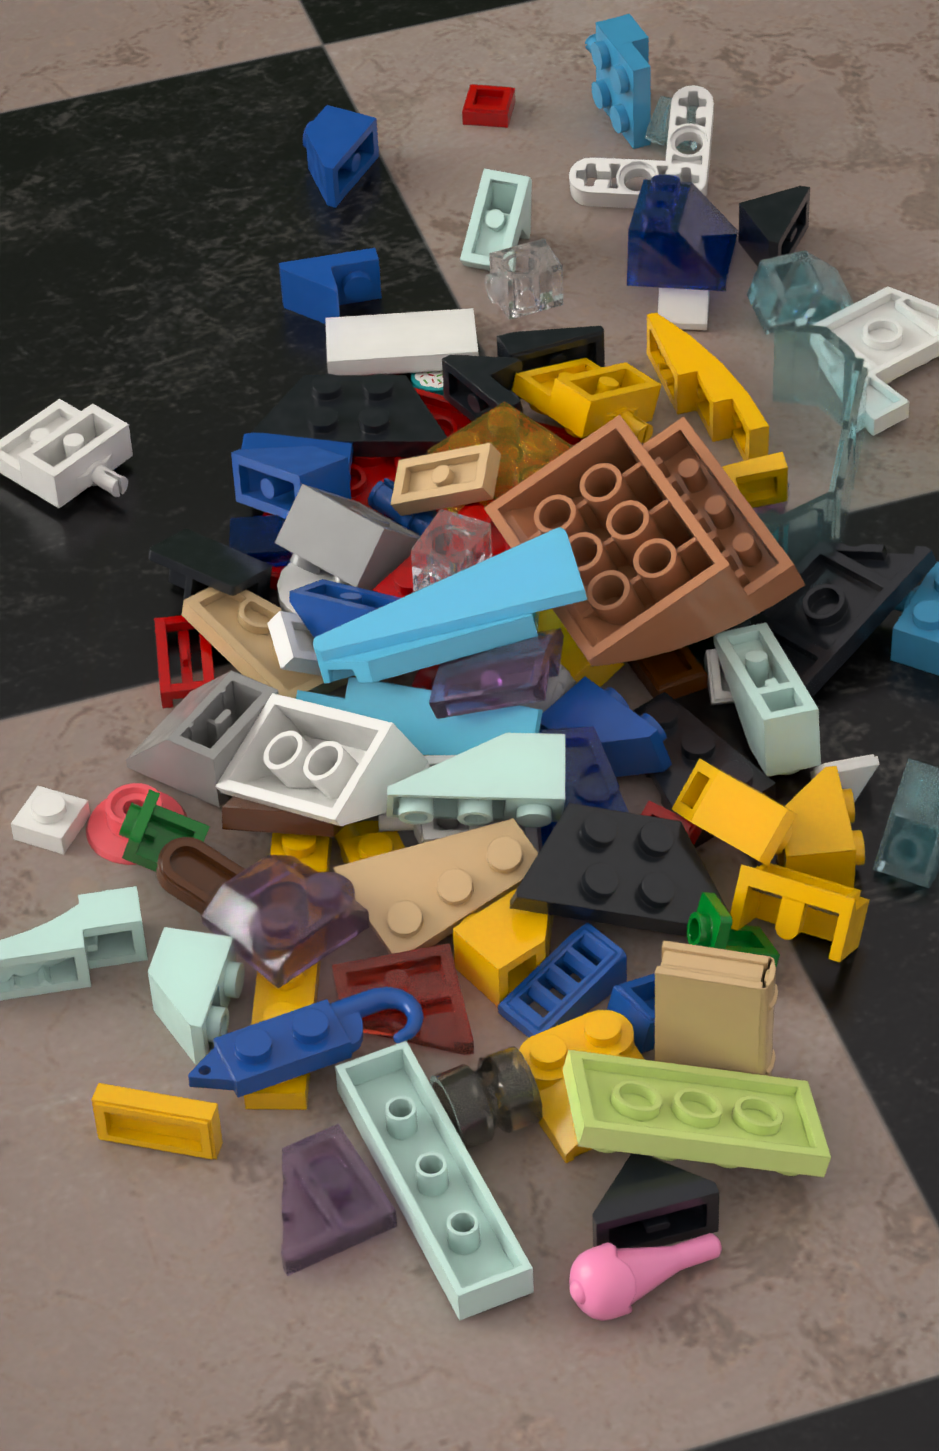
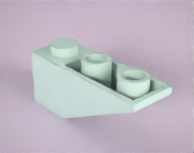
[386,733,565,827]

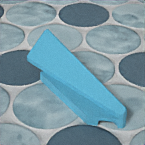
[296,677,543,755]

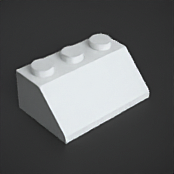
[215,693,428,826]

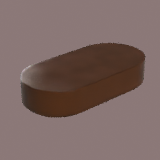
[156,837,265,930]

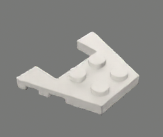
[811,286,939,436]

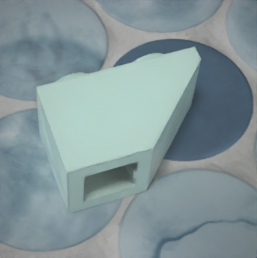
[148,927,245,1065]

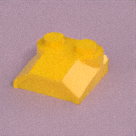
[507,1010,645,1163]

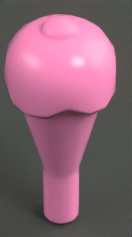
[569,1233,722,1321]

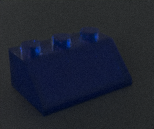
[627,175,738,291]

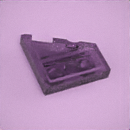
[281,1124,397,1276]

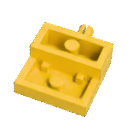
[511,358,662,444]

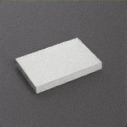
[325,308,479,375]

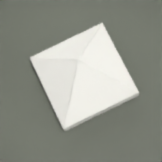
[810,754,879,802]

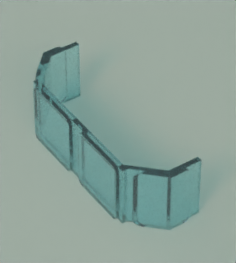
[756,325,868,567]

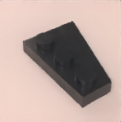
[632,692,776,848]

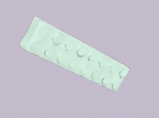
[335,1041,534,1321]

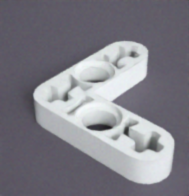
[569,85,714,211]

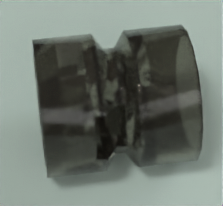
[429,1046,543,1149]

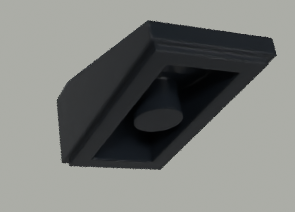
[497,326,605,372]

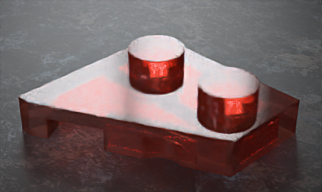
[332,943,474,1055]

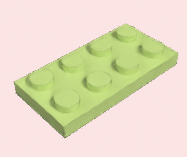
[563,1050,831,1177]

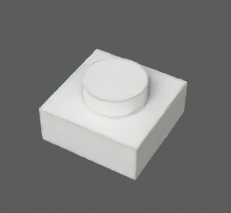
[267,611,322,676]
[11,786,90,855]

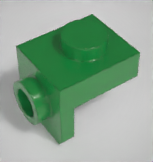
[119,789,210,872]
[687,892,780,967]

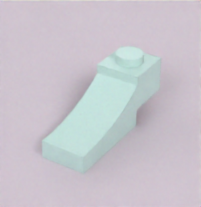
[0,886,148,1001]

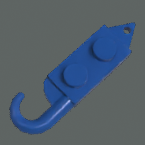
[188,986,424,1098]

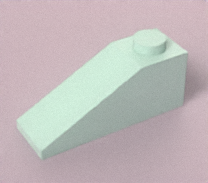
[713,622,821,777]

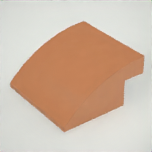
[484,415,805,666]

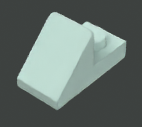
[460,168,532,275]

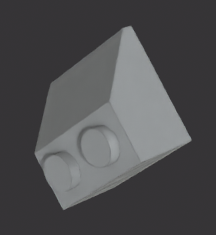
[275,484,428,591]

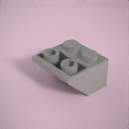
[126,670,279,808]

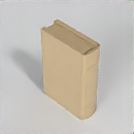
[655,940,778,1076]

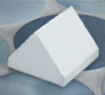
[658,284,710,331]

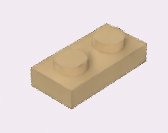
[390,442,501,516]

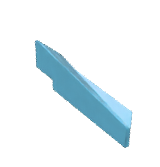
[313,527,587,683]

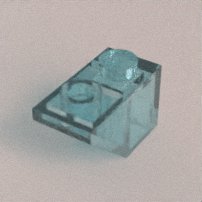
[747,250,854,335]
[873,758,939,888]

